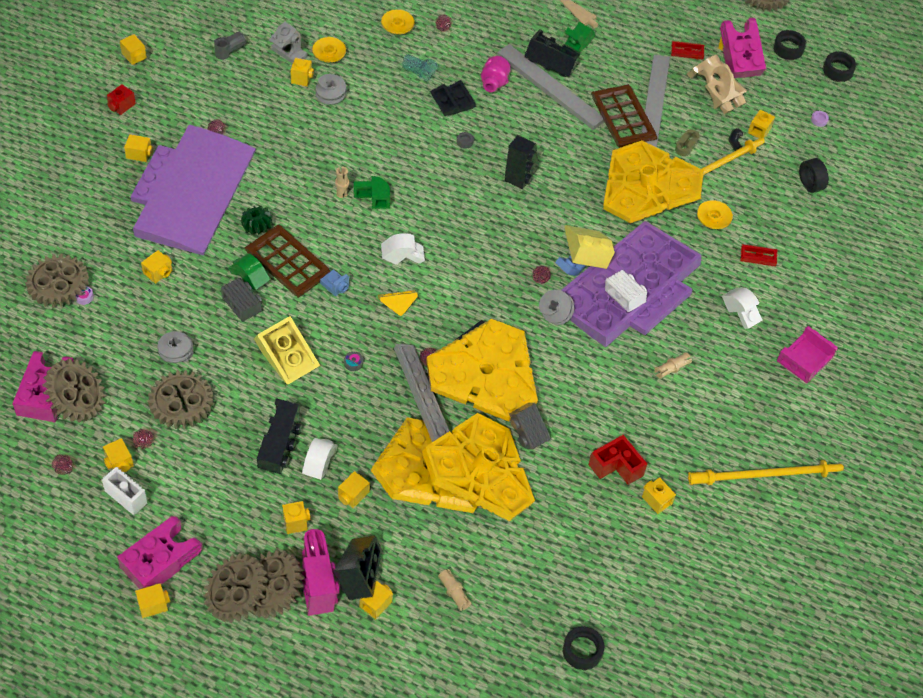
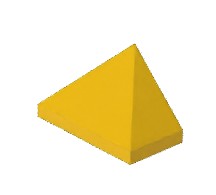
[378,290,418,316]

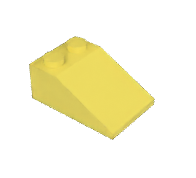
[565,225,615,269]
[254,316,320,385]

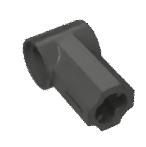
[214,31,246,60]

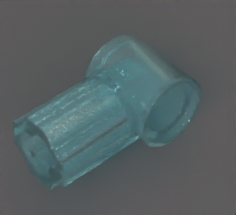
[402,54,438,81]

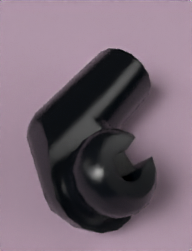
[728,128,743,151]

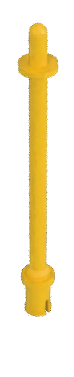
[702,138,765,175]
[688,460,844,485]

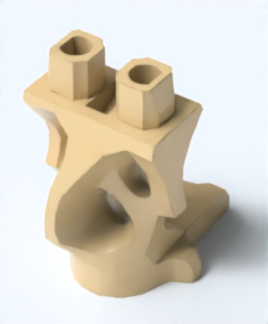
[687,55,747,114]

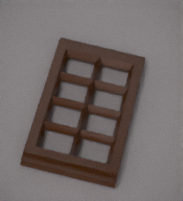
[591,84,657,148]
[244,225,331,298]

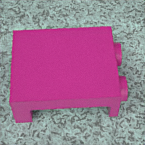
[777,326,838,384]

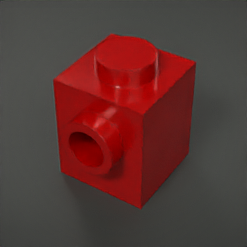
[107,84,136,115]

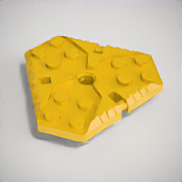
[603,141,704,223]
[426,319,538,422]
[422,413,535,521]
[371,417,477,513]

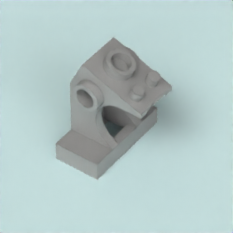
[269,21,307,64]

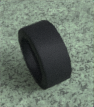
[773,30,806,60]
[823,51,857,82]
[799,158,829,193]
[562,626,605,670]

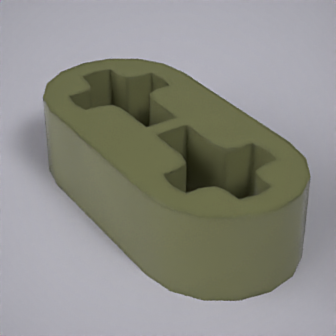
[675,129,700,156]

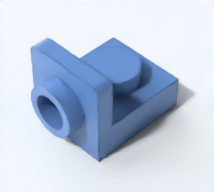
[555,255,586,276]
[320,270,349,296]

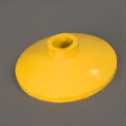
[381,10,414,34]
[312,37,346,62]
[697,200,733,229]

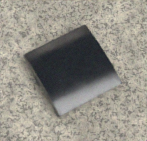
[430,80,477,116]

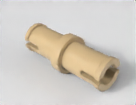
[335,166,349,198]
[654,352,692,379]
[438,569,471,611]

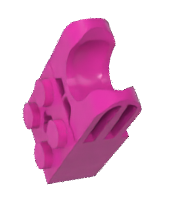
[720,18,766,79]
[12,351,74,422]
[117,516,203,589]
[301,529,339,616]

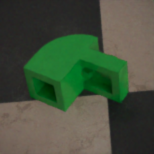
[564,21,596,52]
[353,176,390,209]
[228,253,270,290]

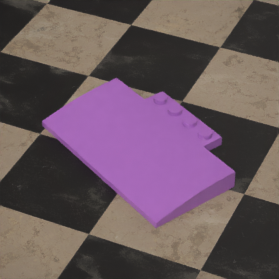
[130,125,256,256]
[561,221,702,347]

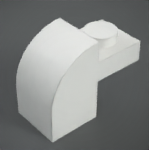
[381,233,425,264]
[722,287,762,329]
[302,438,338,479]

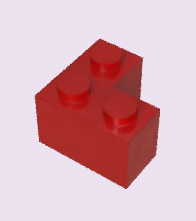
[588,435,647,485]

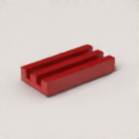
[671,41,705,60]
[740,244,778,267]

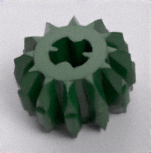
[241,205,272,235]

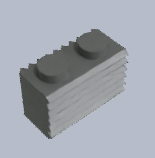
[221,277,262,322]
[509,403,551,450]

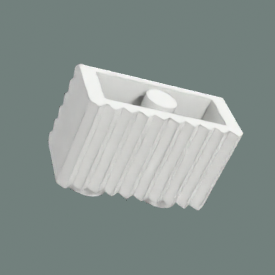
[605,270,647,312]
[102,467,147,515]

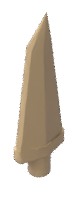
[560,0,598,28]

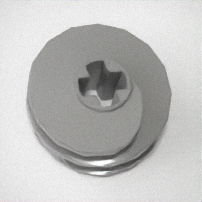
[315,74,346,105]
[539,289,574,325]
[158,331,194,363]

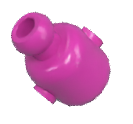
[481,56,511,92]

